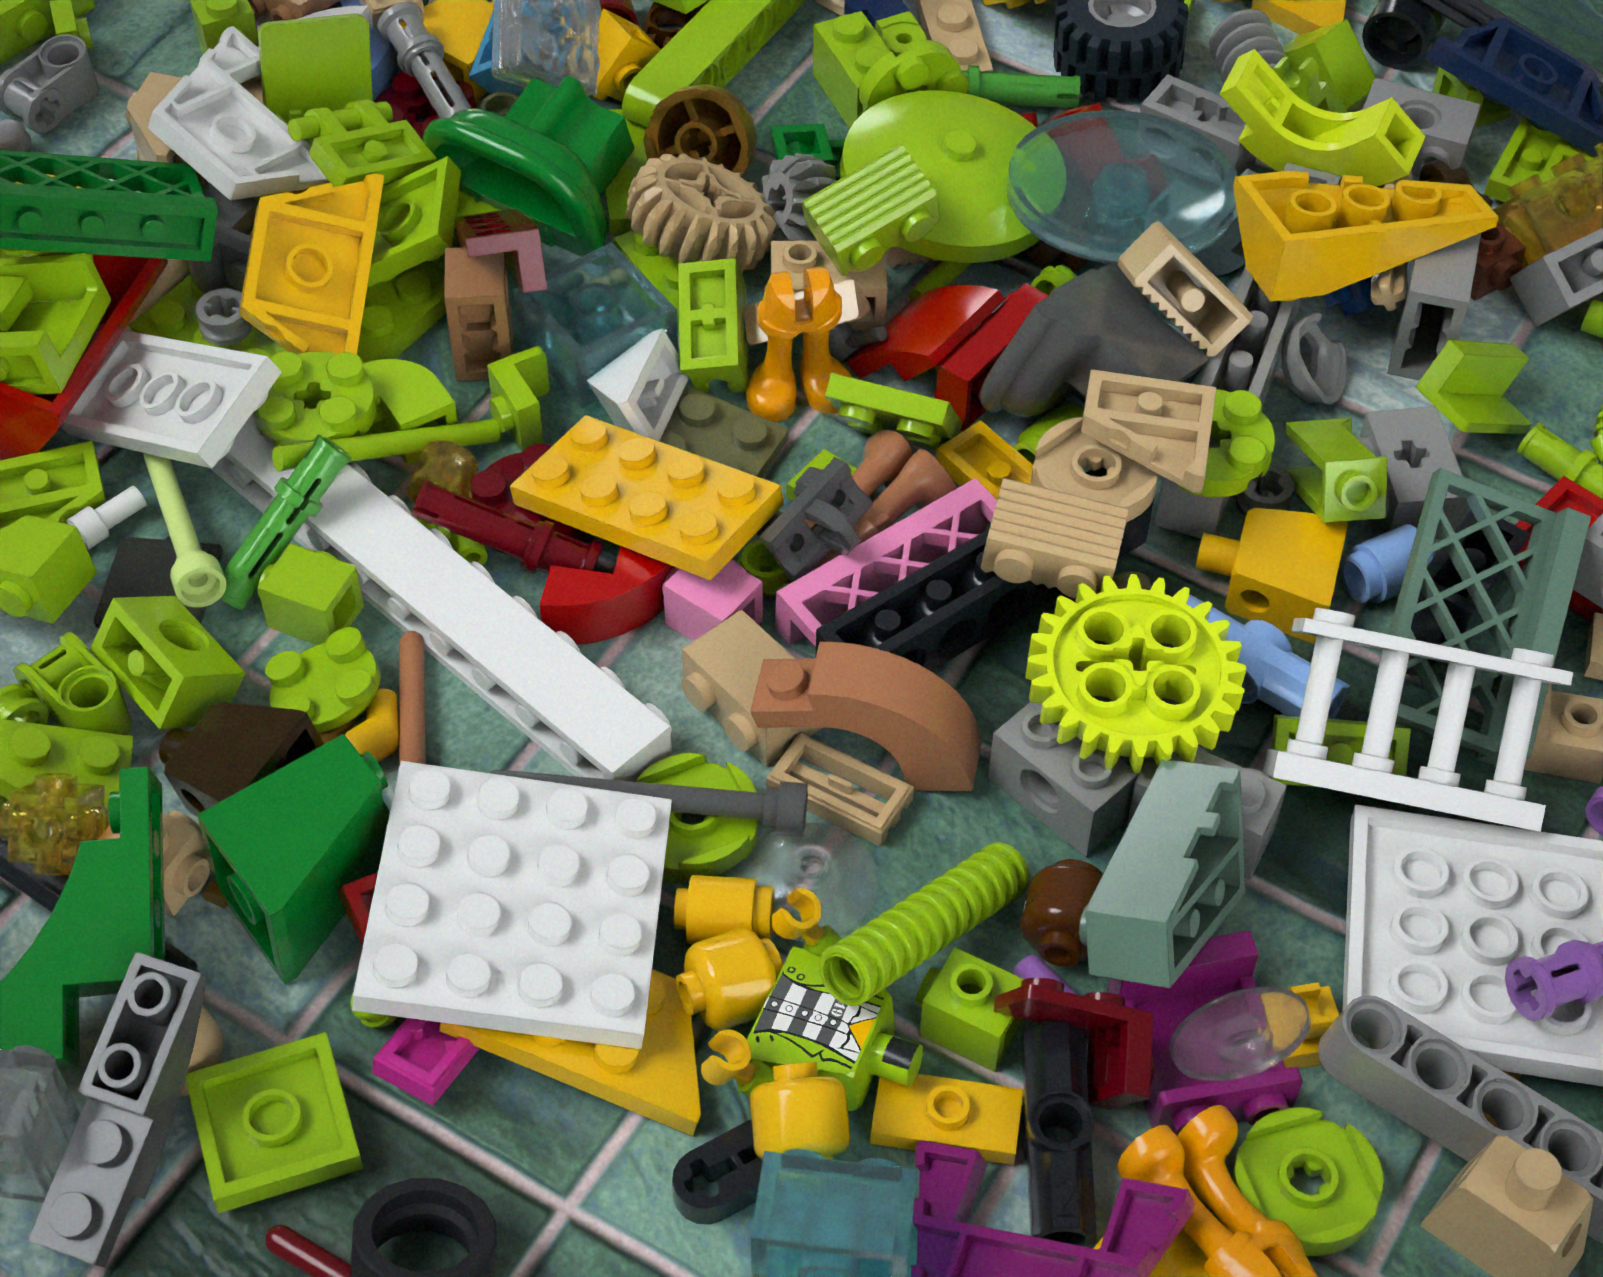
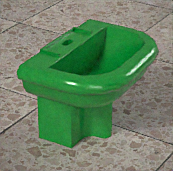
[423,75,634,262]

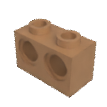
[444,247,514,382]

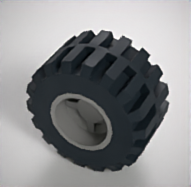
[1053,0,1189,103]

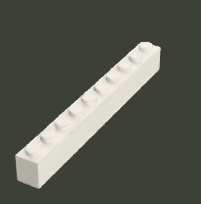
[210,413,672,782]

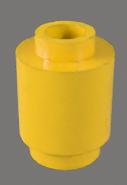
[674,875,775,944]

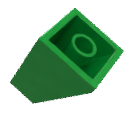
[197,734,390,985]

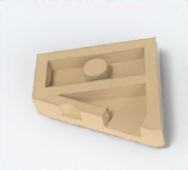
[1081,369,1216,494]

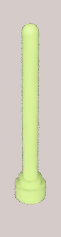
[142,453,226,608]

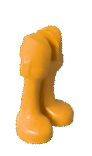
[746,267,853,422]
[1117,1105,1318,1277]

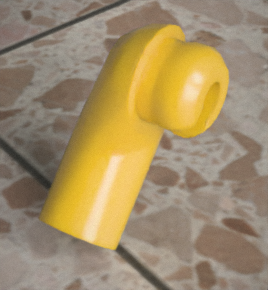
[345,688,400,763]

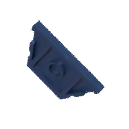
[1425,17,1603,162]

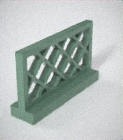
[1368,468,1591,766]

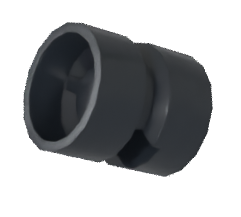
[1362,0,1446,69]

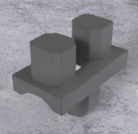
[756,457,873,581]

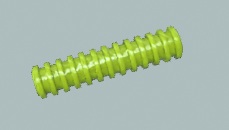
[819,842,1030,1006]

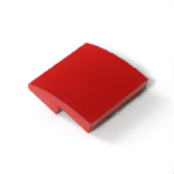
[847,285,1005,381]

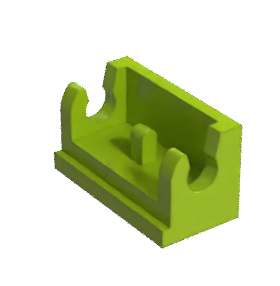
[678,258,749,393]

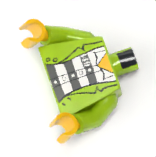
[701,888,923,1111]

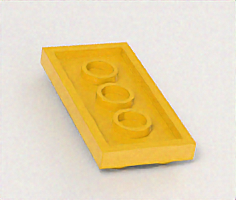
[510,415,784,581]

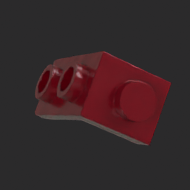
[994,978,1155,1110]

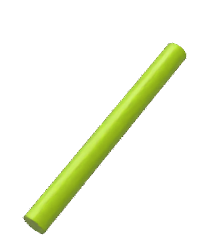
[272,419,500,472]

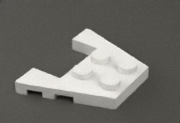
[148,26,330,201]

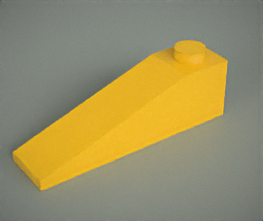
[1233,171,1499,302]

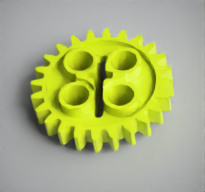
[1025,574,1246,774]

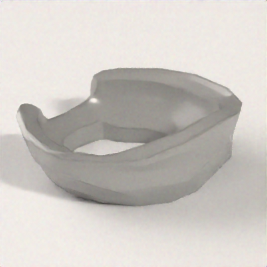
[1281,312,1347,405]

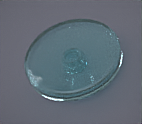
[1007,110,1237,264]

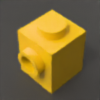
[568,9,661,102]

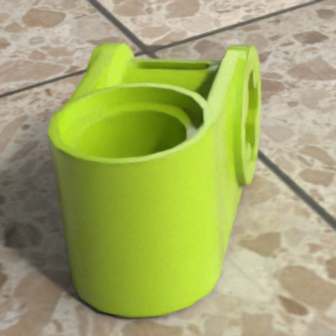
[13,632,132,735]

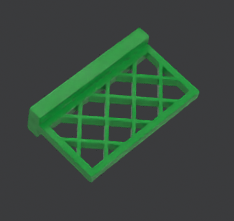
[0,150,218,262]

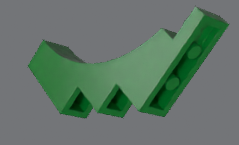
[0,766,165,1075]

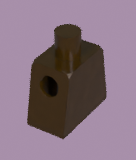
[159,702,324,816]

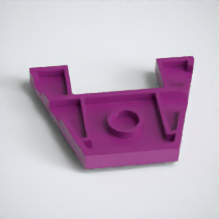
[911,1140,1195,1277]

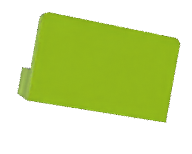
[1415,340,1532,434]

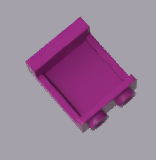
[1107,930,1303,1135]

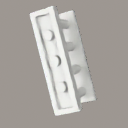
[1263,608,1573,832]

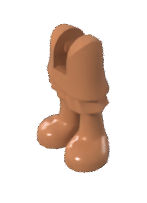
[805,430,957,571]

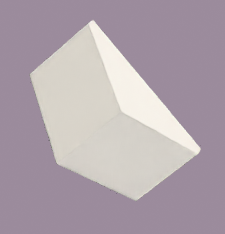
[586,328,689,441]

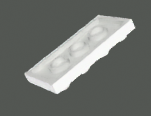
[60,330,282,469]

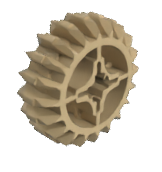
[625,154,777,274]

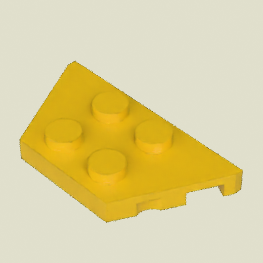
[238,173,385,355]
[439,969,701,1137]

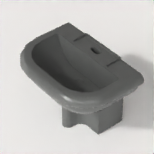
[979,260,1210,418]

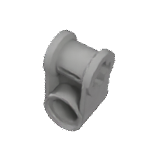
[0,34,99,134]

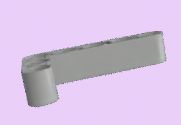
[1318,996,1603,1244]

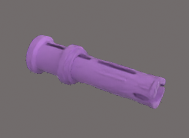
[1505,939,1603,1022]

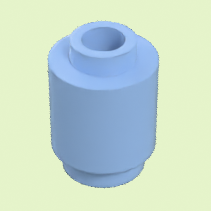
[1340,524,1437,603]

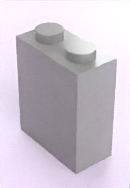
[1387,233,1481,380]

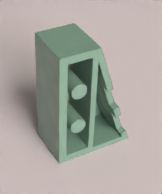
[1079,759,1245,988]

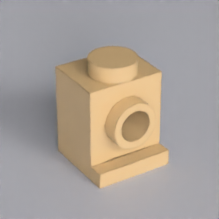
[1524,684,1603,784]

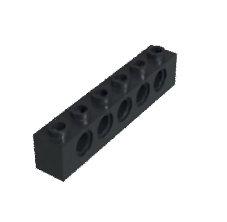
[815,467,1154,671]

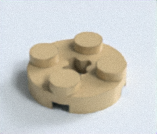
[1031,417,1159,522]

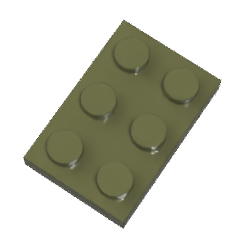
[660,384,789,478]

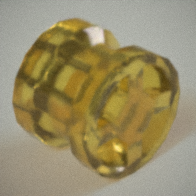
[407,441,479,504]

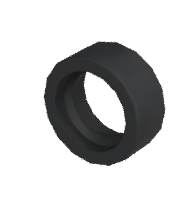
[350,1178,497,1277]

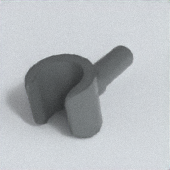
[828,322,888,362]

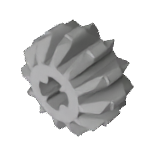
[761,153,836,241]

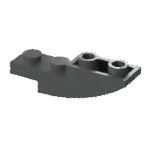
[28,951,206,1268]

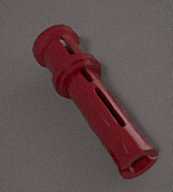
[411,479,604,575]

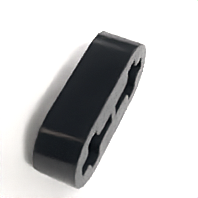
[672,1119,799,1225]

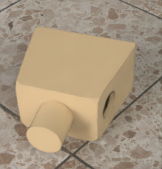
[1421,1134,1594,1277]

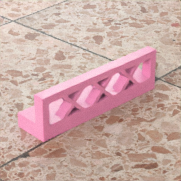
[775,478,997,647]

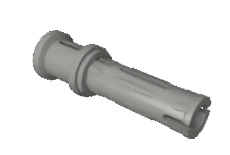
[377,2,472,118]

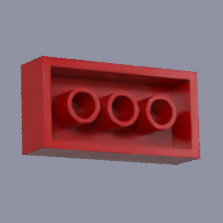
[934,283,1049,432]

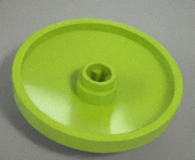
[840,90,1064,263]

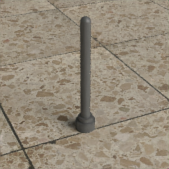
[489,769,808,837]

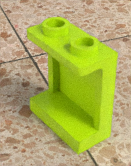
[0,253,111,395]

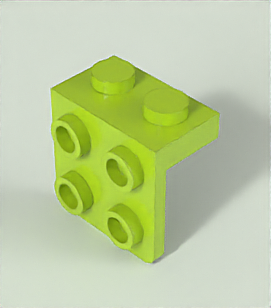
[258,13,374,146]

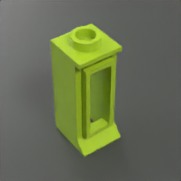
[1285,418,1388,522]

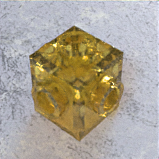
[0,773,109,875]

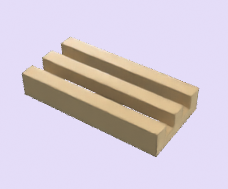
[766,732,914,847]

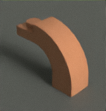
[750,641,982,791]

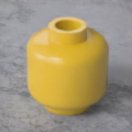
[676,928,783,1031]
[749,1062,851,1173]

